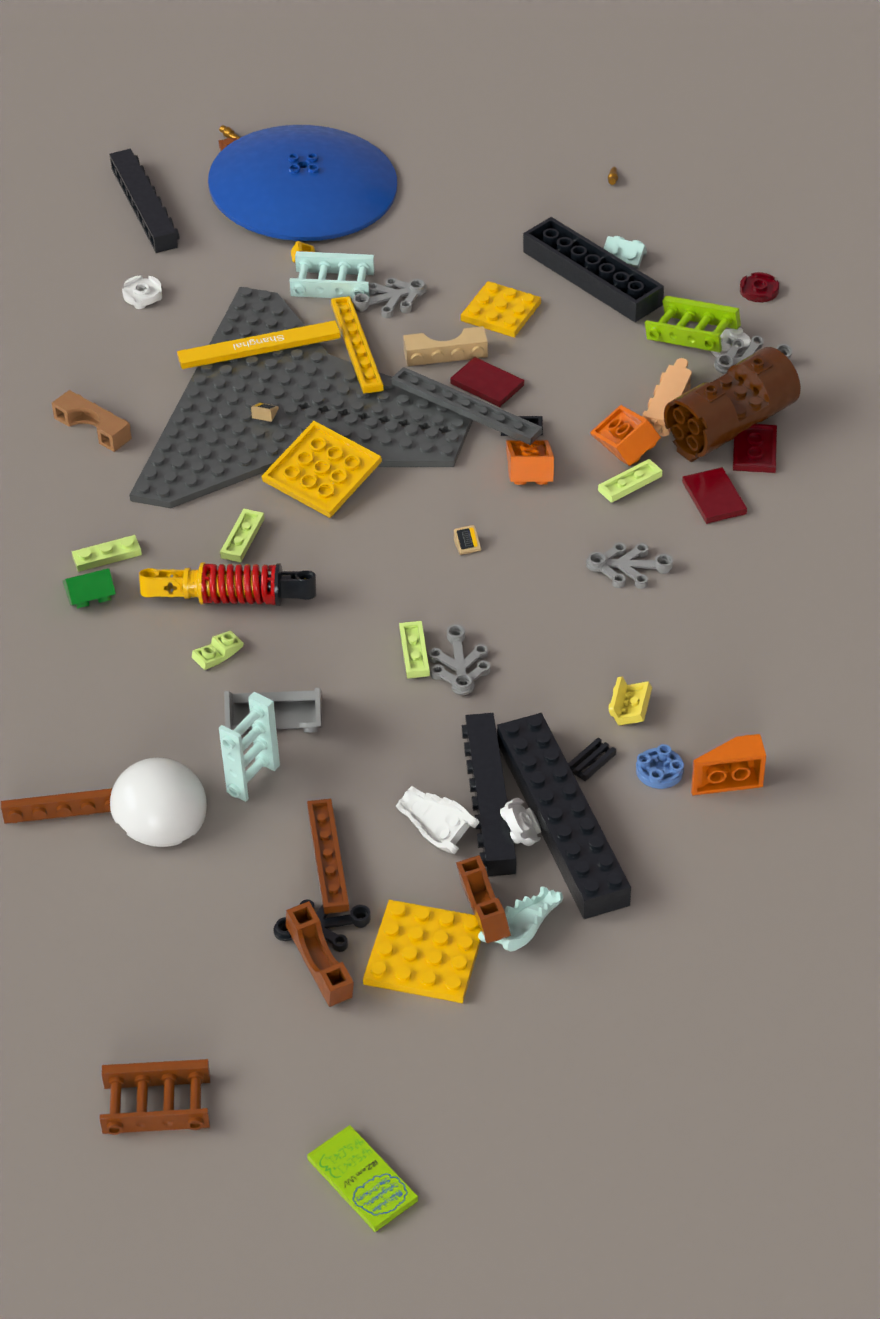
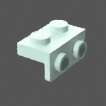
[603,236,647,269]

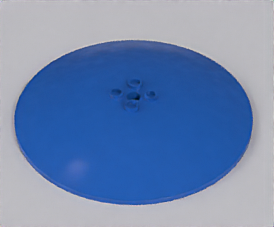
[208,125,397,241]

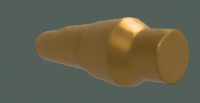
[219,125,240,139]
[608,167,618,185]

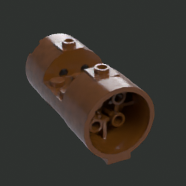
[664,347,801,462]

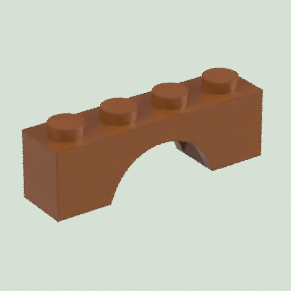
[456,855,511,943]
[286,901,354,1007]

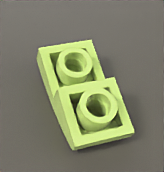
[192,630,244,670]

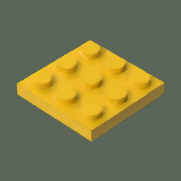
[461,281,541,338]

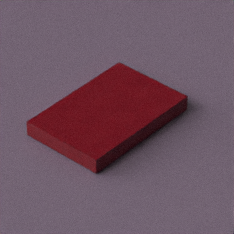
[450,357,524,407]
[733,424,777,473]
[682,467,747,524]

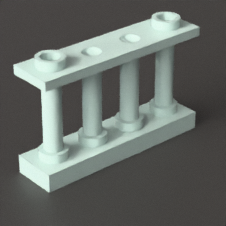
[289,251,375,299]
[219,692,280,802]

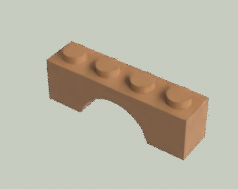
[52,390,132,452]

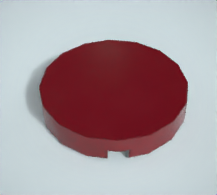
[740,272,779,302]

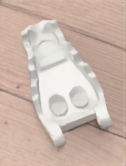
[396,786,479,854]

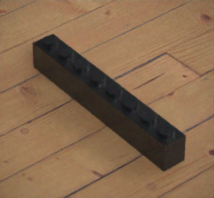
[109,149,180,253]
[461,712,516,877]

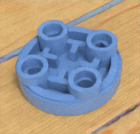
[636,744,684,789]

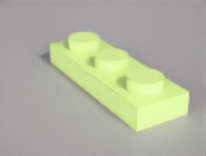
[598,459,663,503]
[220,509,265,562]
[72,535,142,572]
[399,621,430,679]

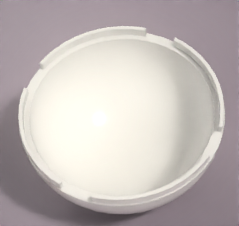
[110,758,207,847]

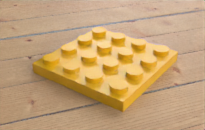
[262,421,382,518]
[363,900,481,1003]

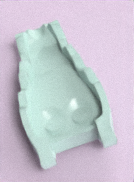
[478,886,563,952]

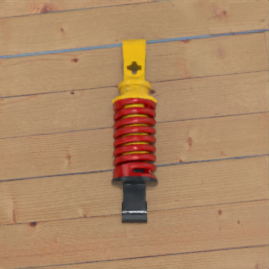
[139,562,316,606]

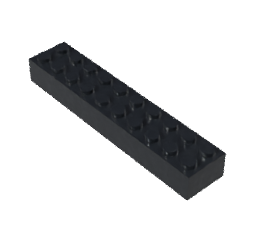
[497,712,631,919]

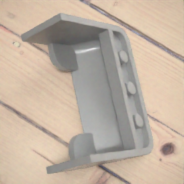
[224,688,322,735]

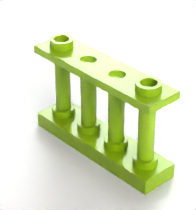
[645,296,741,352]

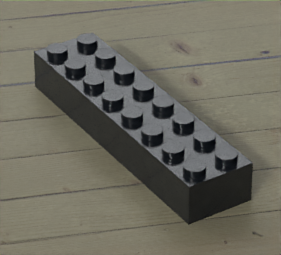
[523,217,664,323]

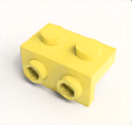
[609,676,652,726]

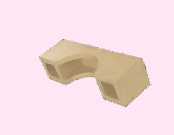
[403,326,488,366]

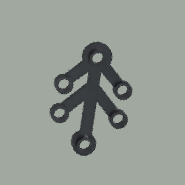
[273,899,371,952]

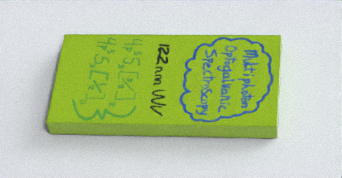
[307,1125,418,1232]

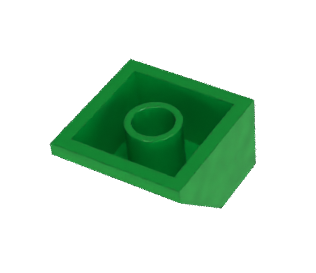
[62,568,116,609]

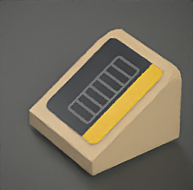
[251,403,279,422]
[454,525,481,555]

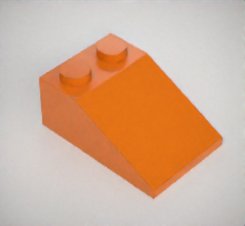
[590,405,661,466]
[506,440,554,485]
[691,734,766,796]

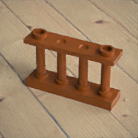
[100,1059,210,1135]

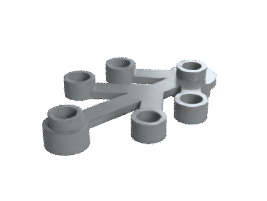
[353,277,427,318]
[714,335,792,374]
[586,542,673,589]
[429,624,491,695]

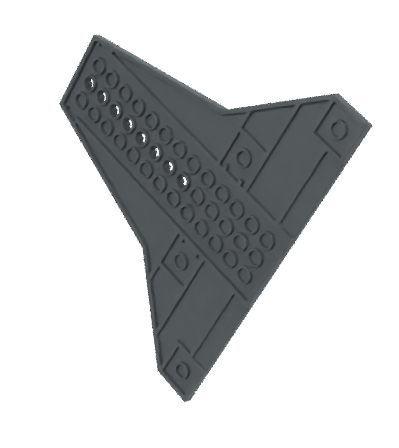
[129,287,473,508]

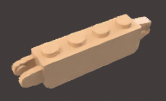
[642,358,692,436]

